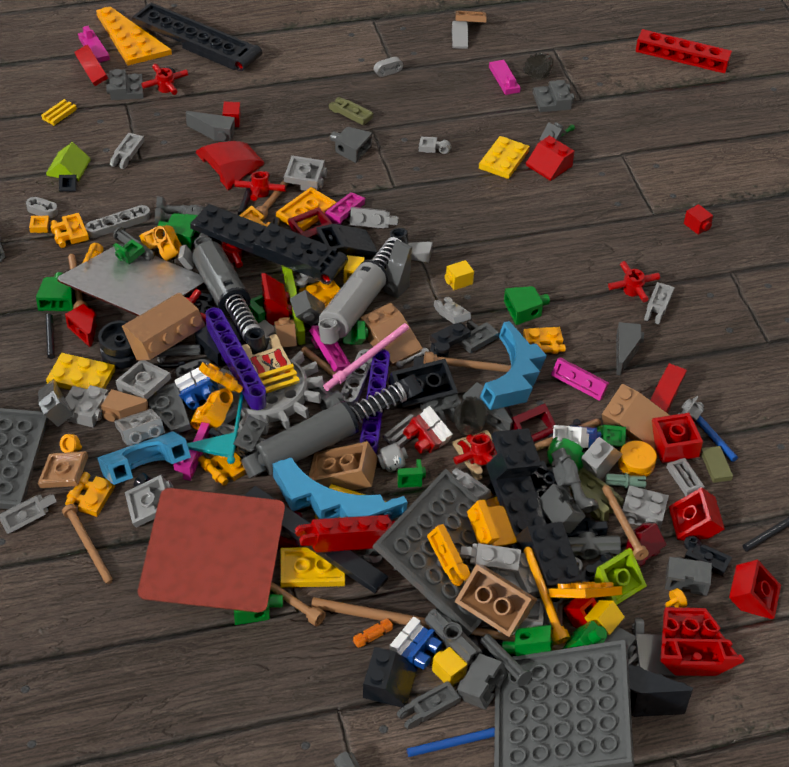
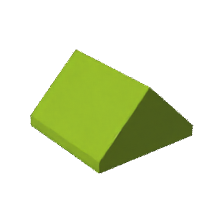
[46,142,91,182]
[594,548,647,605]

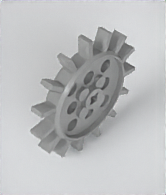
[218,347,324,435]

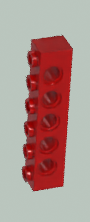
[635,29,732,74]

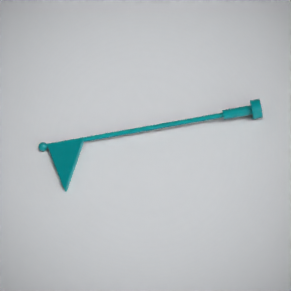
[187,392,244,464]

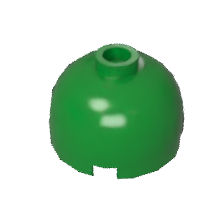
[547,437,584,471]

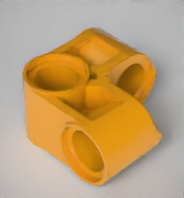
[139,225,182,261]
[190,388,233,430]

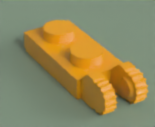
[427,524,471,586]

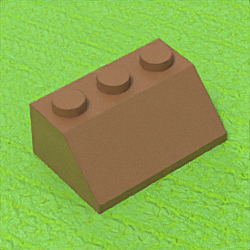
[455,564,537,637]

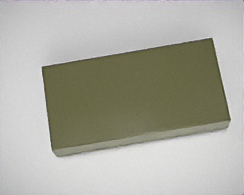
[700,446,733,483]

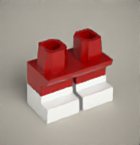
[403,406,453,454]

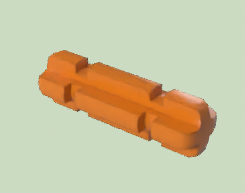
[353,618,393,648]

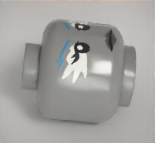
[377,443,408,472]

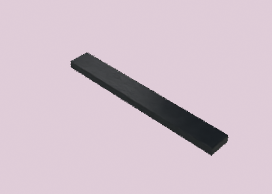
[243,486,388,594]

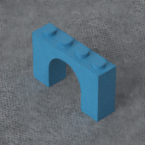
[97,431,191,485]

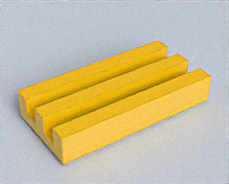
[41,99,77,126]
[258,363,300,393]

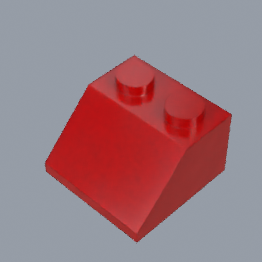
[526,135,575,181]
[261,273,292,325]
[652,413,703,463]
[669,487,725,541]
[729,559,781,619]

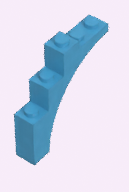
[480,321,547,410]

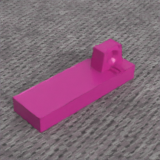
[78,26,110,63]
[489,60,520,95]
[325,192,366,225]
[309,326,350,372]
[551,357,609,401]
[173,422,210,481]

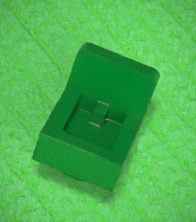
[113,239,145,264]
[343,321,368,345]

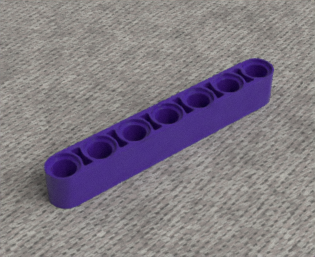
[206,307,267,410]
[360,349,390,455]

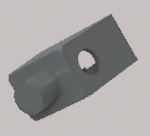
[330,127,372,163]

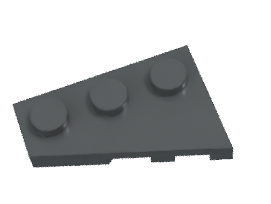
[147,383,191,434]

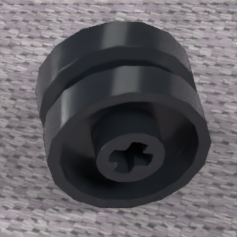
[98,320,139,369]

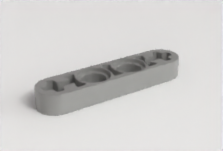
[85,205,151,238]
[341,349,372,407]

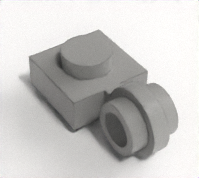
[419,136,451,154]

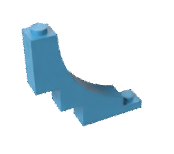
[273,457,407,520]

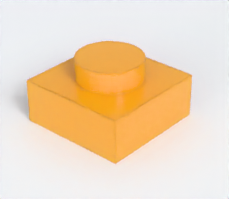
[29,216,50,233]

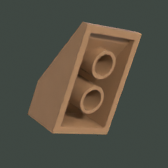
[360,303,423,366]
[602,384,670,449]
[309,441,378,490]

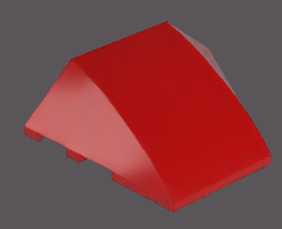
[196,141,264,191]
[660,607,745,676]

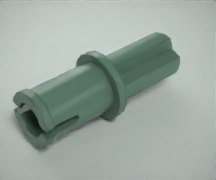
[605,473,646,489]

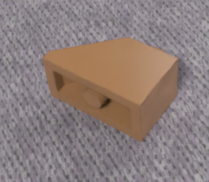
[274,318,297,347]
[101,389,148,422]

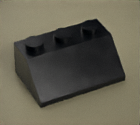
[388,359,458,408]

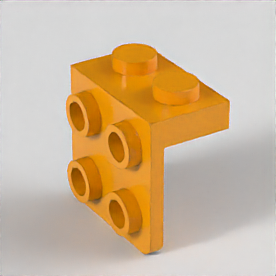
[467,500,517,547]

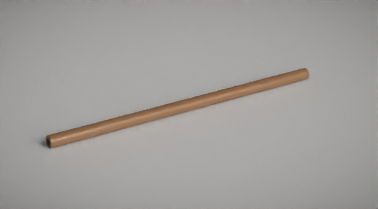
[311,597,566,651]

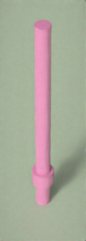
[323,323,409,391]

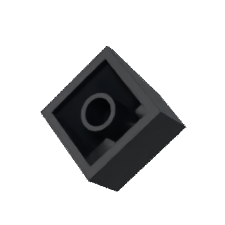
[363,647,417,708]

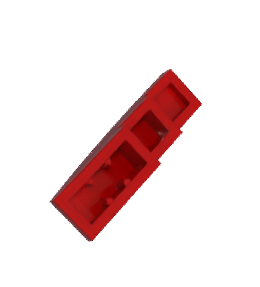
[74,44,108,86]
[650,363,687,414]

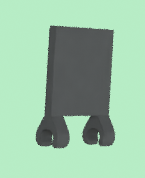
[632,619,683,677]

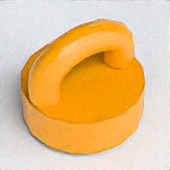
[60,434,82,453]
[665,588,688,608]

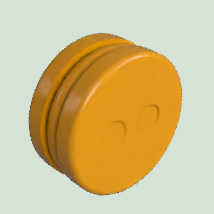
[618,441,657,477]

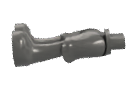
[155,196,205,225]
[551,448,599,513]

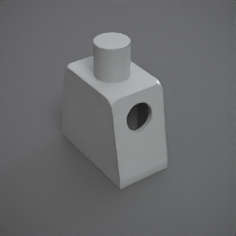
[581,437,622,480]

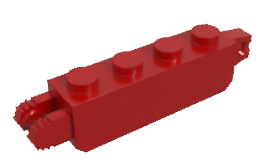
[295,515,395,553]

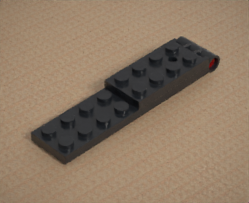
[132,2,262,71]
[190,204,348,285]

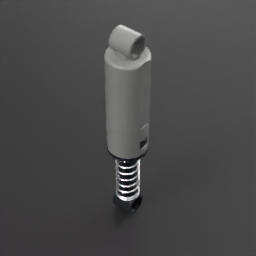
[318,228,409,344]

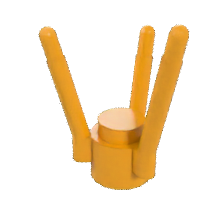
[82,243,104,263]

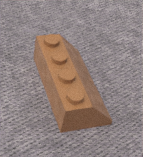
[122,293,205,360]

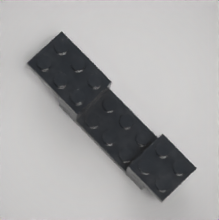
[486,428,583,588]

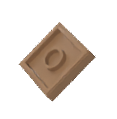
[455,10,486,22]
[38,451,88,488]

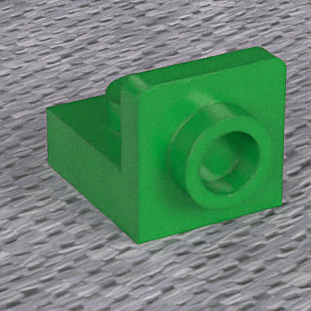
[248,295,266,324]
[597,425,626,447]
[397,459,426,488]

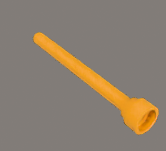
[524,547,570,645]

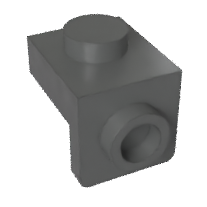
[539,122,567,141]

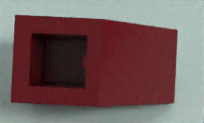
[626,523,666,567]

